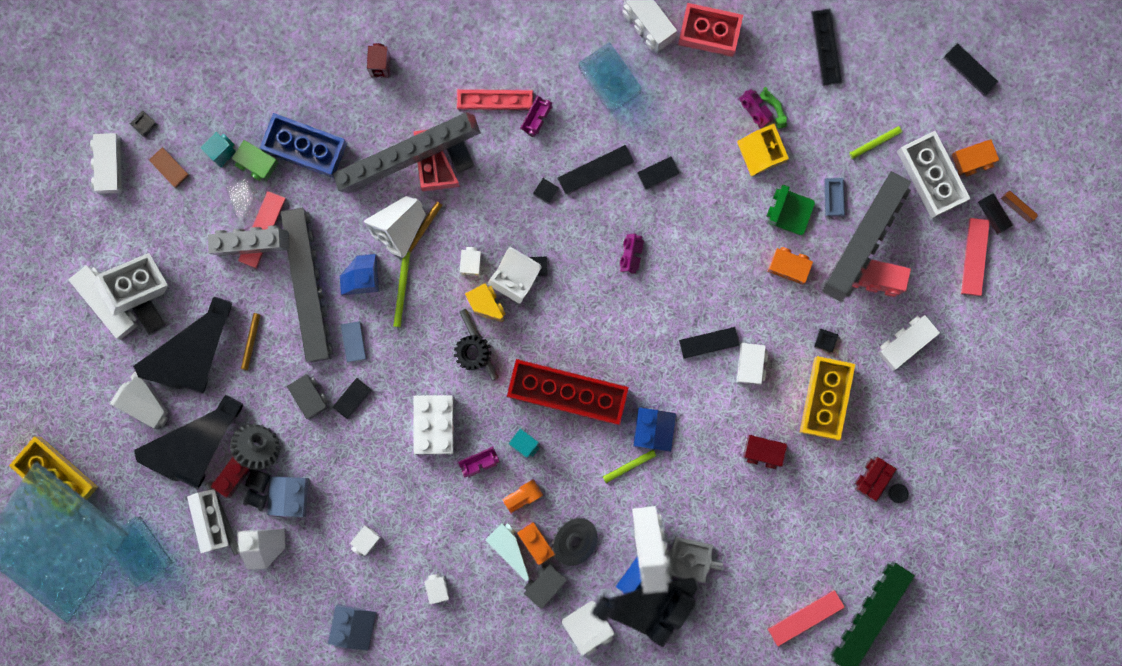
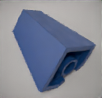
[340,254,379,295]

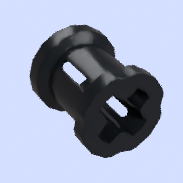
[243,489,268,512]

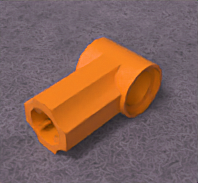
[502,479,543,513]

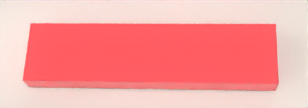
[457,90,533,110]
[238,191,286,269]
[961,218,989,296]
[768,590,845,646]

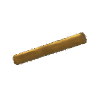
[408,201,443,252]
[240,313,261,370]

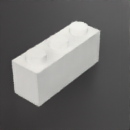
[90,133,122,194]
[878,315,940,371]
[187,489,228,553]

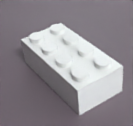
[897,131,970,219]
[632,506,670,593]

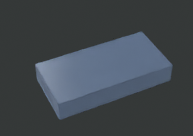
[824,178,845,217]
[340,321,366,363]

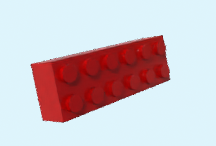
[507,359,629,425]

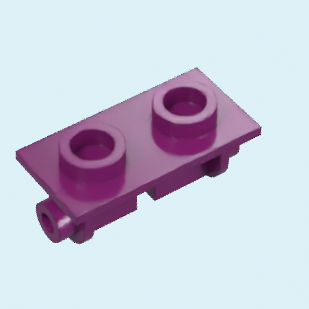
[739,89,774,129]
[520,95,553,137]
[620,233,644,274]
[458,447,500,478]

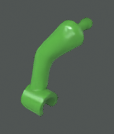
[760,87,787,129]

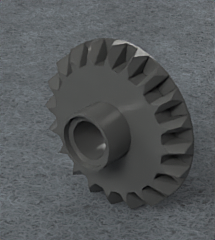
[230,423,281,470]
[552,517,598,566]

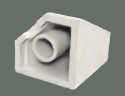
[364,196,426,258]
[110,371,168,429]
[238,529,286,570]

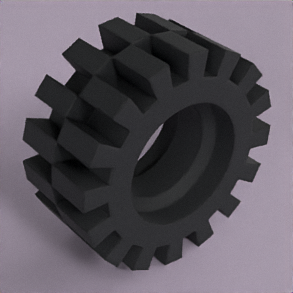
[454,335,492,370]

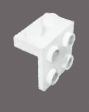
[487,247,541,304]
[562,601,614,656]

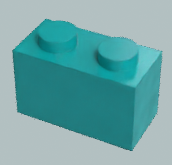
[200,132,236,168]
[508,429,540,458]

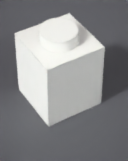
[460,247,481,276]
[350,525,381,556]
[424,573,450,604]

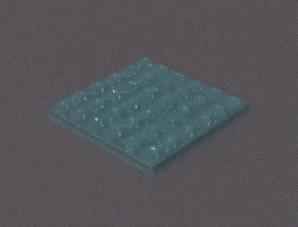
[0,462,129,623]

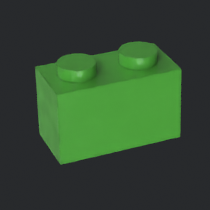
[232,140,279,182]

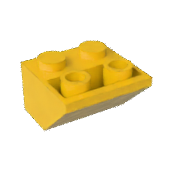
[737,124,789,177]
[465,283,506,322]

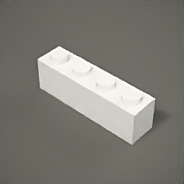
[68,265,139,340]

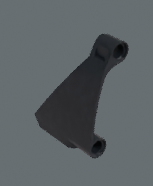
[133,296,233,394]
[134,395,243,490]
[591,577,698,647]

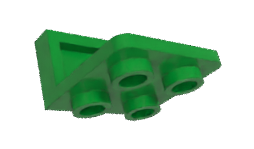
[766,185,815,236]

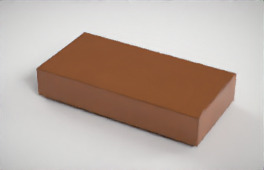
[149,147,189,188]
[1000,191,1038,223]

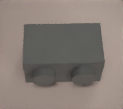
[287,374,329,420]
[524,564,567,609]

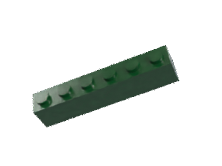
[830,562,915,666]

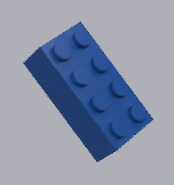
[260,113,348,178]

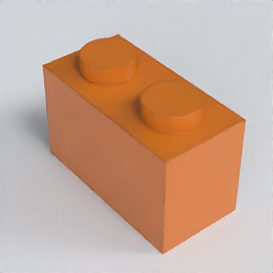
[952,139,999,177]
[767,247,813,285]
[517,522,555,565]

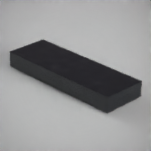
[943,43,999,96]
[679,327,739,359]

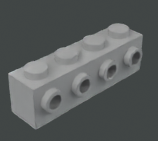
[208,226,289,256]

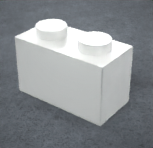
[737,343,768,385]

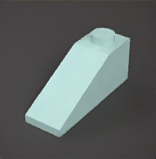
[486,523,529,581]

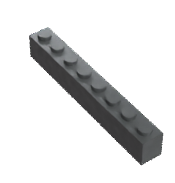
[333,112,481,193]
[822,171,911,303]
[280,207,333,363]

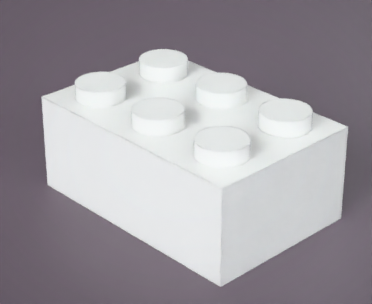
[622,0,677,53]
[94,253,168,316]
[414,395,454,454]

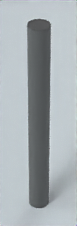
[459,309,499,381]
[205,481,240,556]

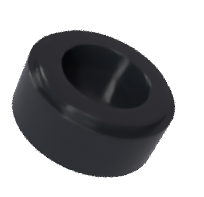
[888,484,909,503]

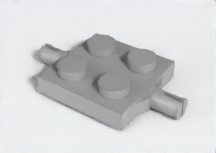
[664,536,723,583]

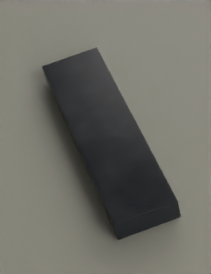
[811,9,842,86]
[557,145,634,195]

